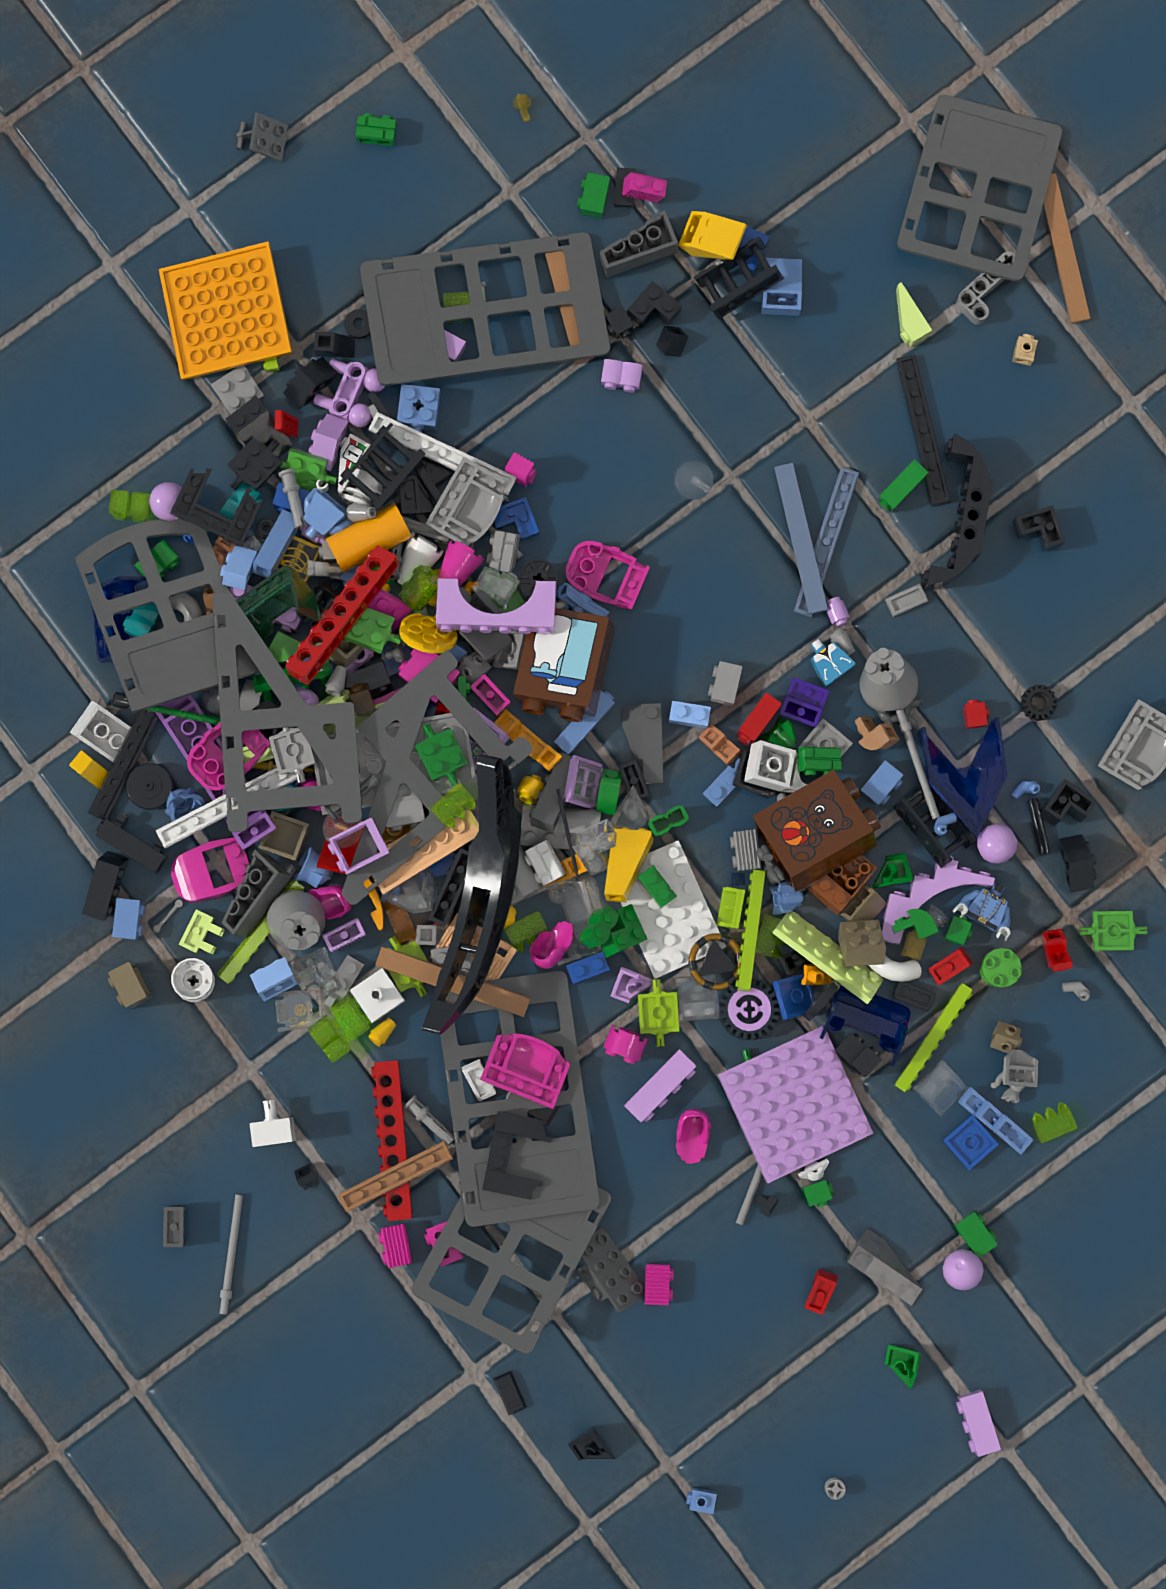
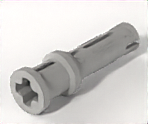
[279,469,307,529]
[403,1095,455,1146]

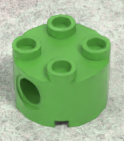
[979,948,1022,988]

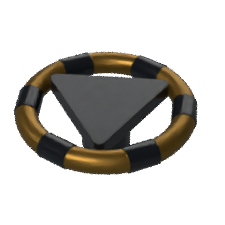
[688,933,742,990]

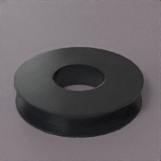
[344,309,370,339]

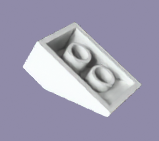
[70,701,130,762]

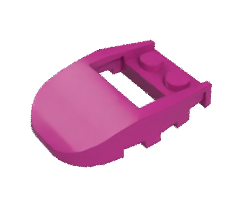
[566,541,650,610]
[187,722,271,790]
[171,837,250,903]

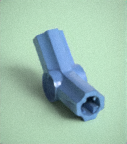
[556,583,609,617]

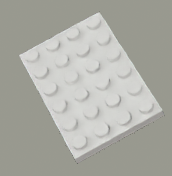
[620,841,726,979]

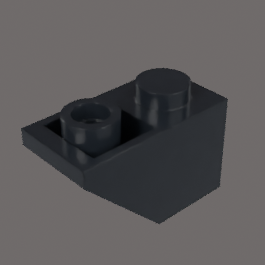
[314,332,355,358]

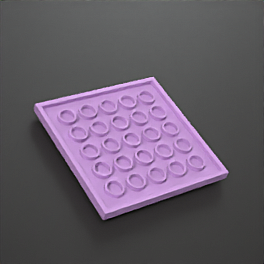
[717,1026,873,1183]

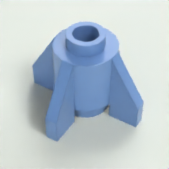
[769,882,804,915]

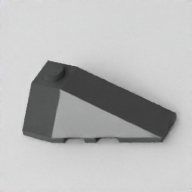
[622,703,663,784]

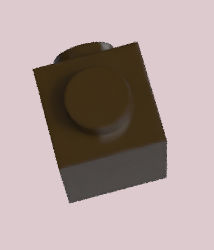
[349,682,376,716]

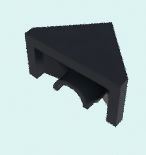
[568,1426,615,1461]

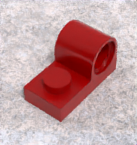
[928,946,973,985]
[804,1268,838,1315]

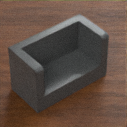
[163,1206,187,1247]

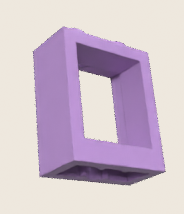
[327,818,390,875]

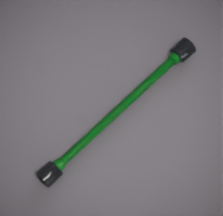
[111,692,267,739]

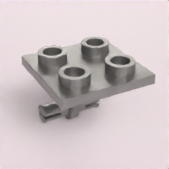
[236,112,288,162]

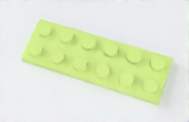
[772,911,884,1004]

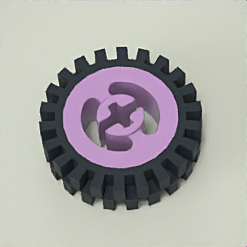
[719,979,780,1040]

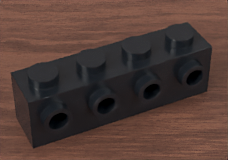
[428,847,469,927]

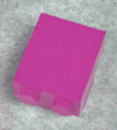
[398,649,460,704]

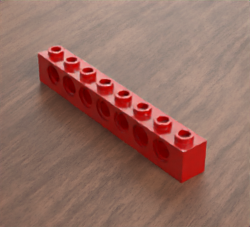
[285,545,400,685]
[371,1060,413,1221]

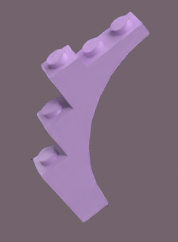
[881,856,995,945]

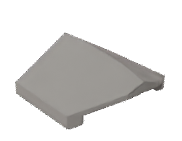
[1003,1049,1038,1087]

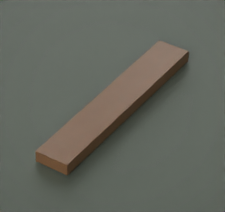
[545,251,593,363]
[338,1141,453,1212]

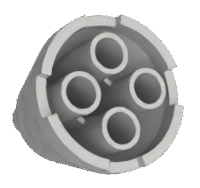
[859,648,918,712]
[266,890,326,950]

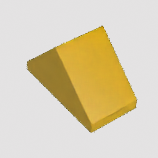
[69,750,108,789]

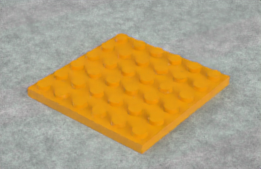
[159,241,293,381]

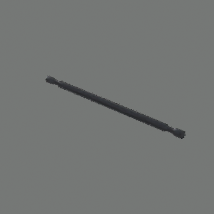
[556,788,580,881]

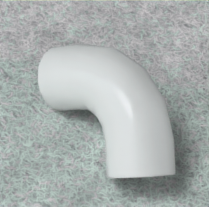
[868,955,921,982]

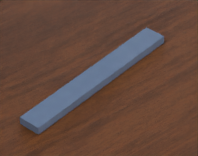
[774,463,828,615]
[793,467,859,618]

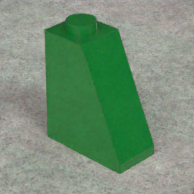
[878,459,929,513]

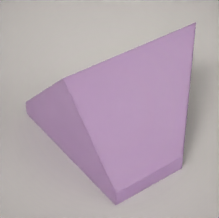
[610,967,657,1003]

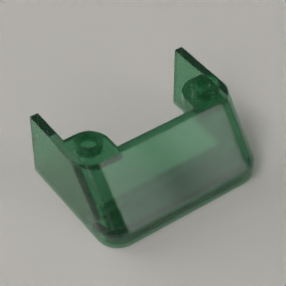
[236,565,321,649]

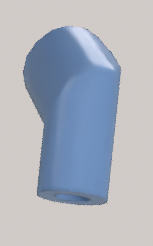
[1011,781,1040,800]

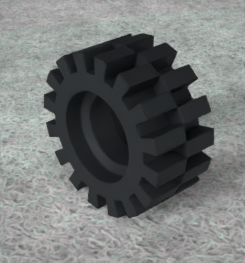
[1020,685,1057,721]

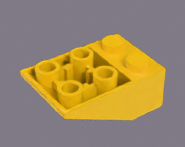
[678,211,747,260]

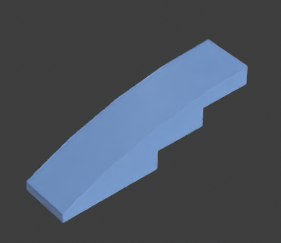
[958,1087,1033,1154]

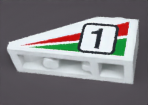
[338,433,371,497]

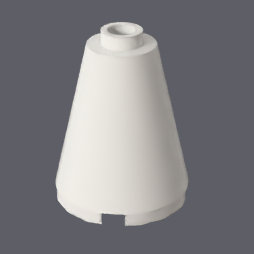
[397,532,445,587]

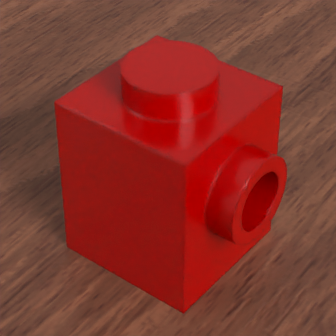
[963,699,990,729]

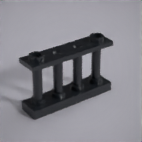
[694,236,784,319]
[339,422,426,511]
[893,777,978,868]

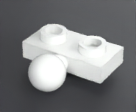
[462,1059,496,1102]

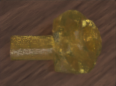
[512,94,531,122]

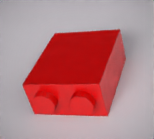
[736,692,782,746]

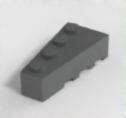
[600,210,678,278]
[222,849,292,938]

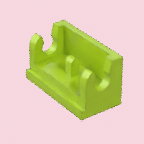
[716,887,745,930]

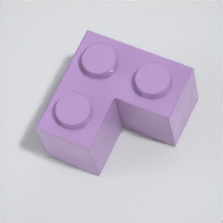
[308,414,349,471]

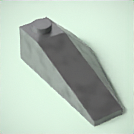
[845,1228,922,1306]

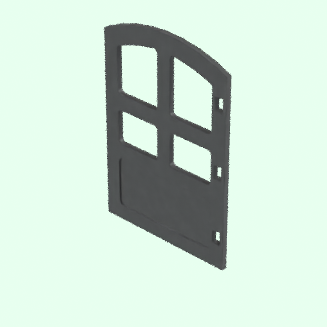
[75,519,260,713]

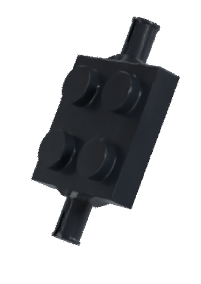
[227,437,283,492]

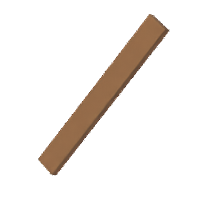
[1043,173,1090,324]
[375,946,530,1017]

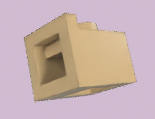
[1012,334,1038,366]

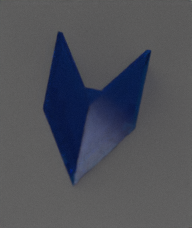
[918,717,1008,838]

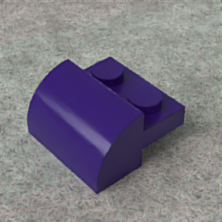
[780,677,830,727]

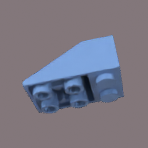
[761,258,802,316]

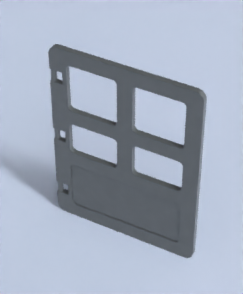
[897,95,1062,282]
[412,1140,611,1354]

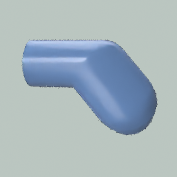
[934,813,957,835]

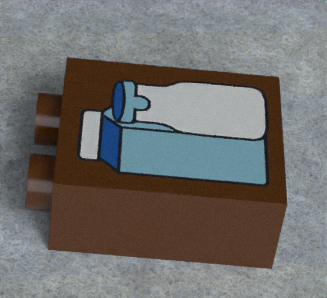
[513,608,615,722]

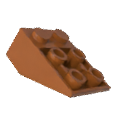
[807,855,877,915]

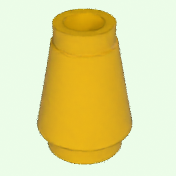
[368,1018,397,1047]

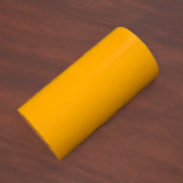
[325,503,412,573]

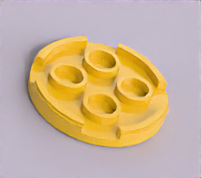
[399,613,458,653]

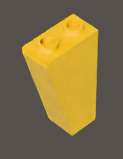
[604,827,654,902]

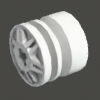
[341,469,384,512]
[171,958,215,1002]

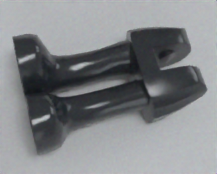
[296,577,344,627]

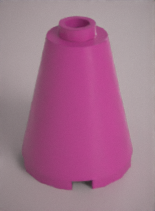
[436,540,484,591]

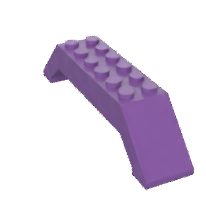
[155,694,277,850]

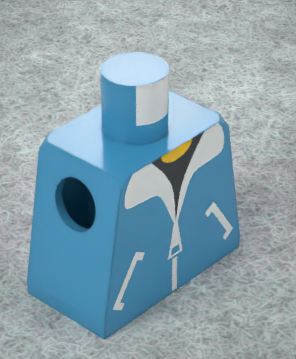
[810,639,856,688]

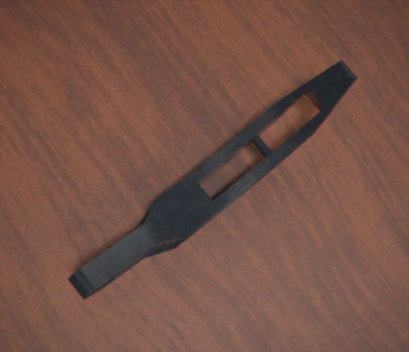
[422,754,521,1035]

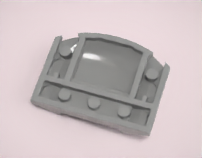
[425,457,504,546]
[1098,699,1166,790]

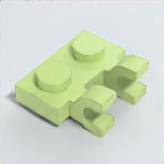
[179,909,225,954]

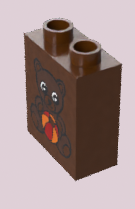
[752,770,881,892]

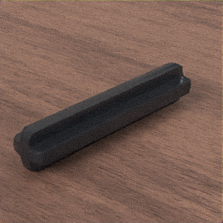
[1027,798,1050,855]

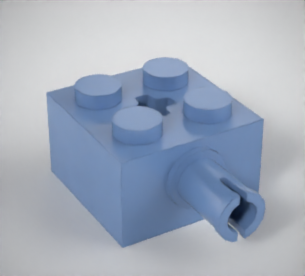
[397,384,441,432]

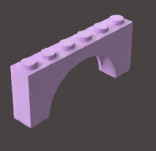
[436,578,557,635]

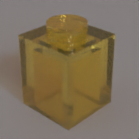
[899,930,928,961]

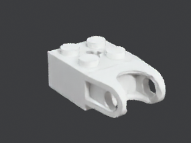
[744,740,807,793]

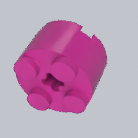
[603,1024,648,1064]

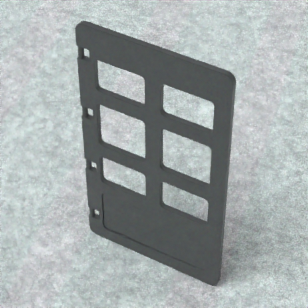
[360,232,610,386]
[440,971,600,1227]

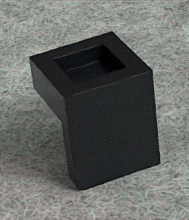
[656,326,688,357]

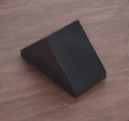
[777,950,812,977]

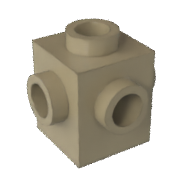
[990,1021,1023,1053]

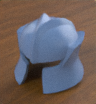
[165,787,205,822]
[293,847,334,888]

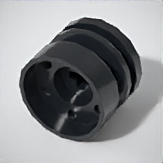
[518,559,559,601]

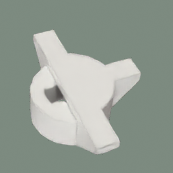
[798,1159,829,1181]

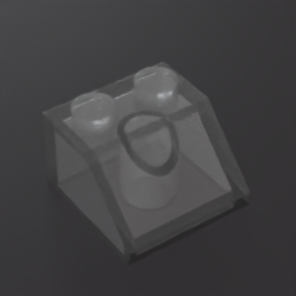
[387,867,438,914]
[676,974,719,1021]
[913,1061,968,1117]

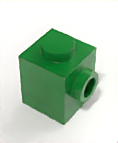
[943,914,973,946]
[802,1179,834,1207]

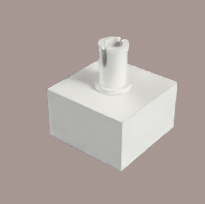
[350,968,405,1023]
[250,1100,296,1147]

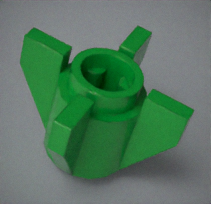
[760,717,796,749]

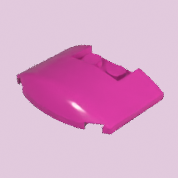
[480,1034,570,1109]

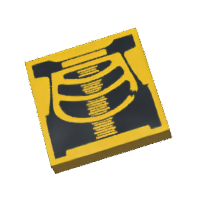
[276,536,319,583]

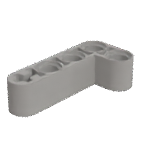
[956,251,1015,325]

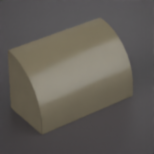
[839,884,887,922]

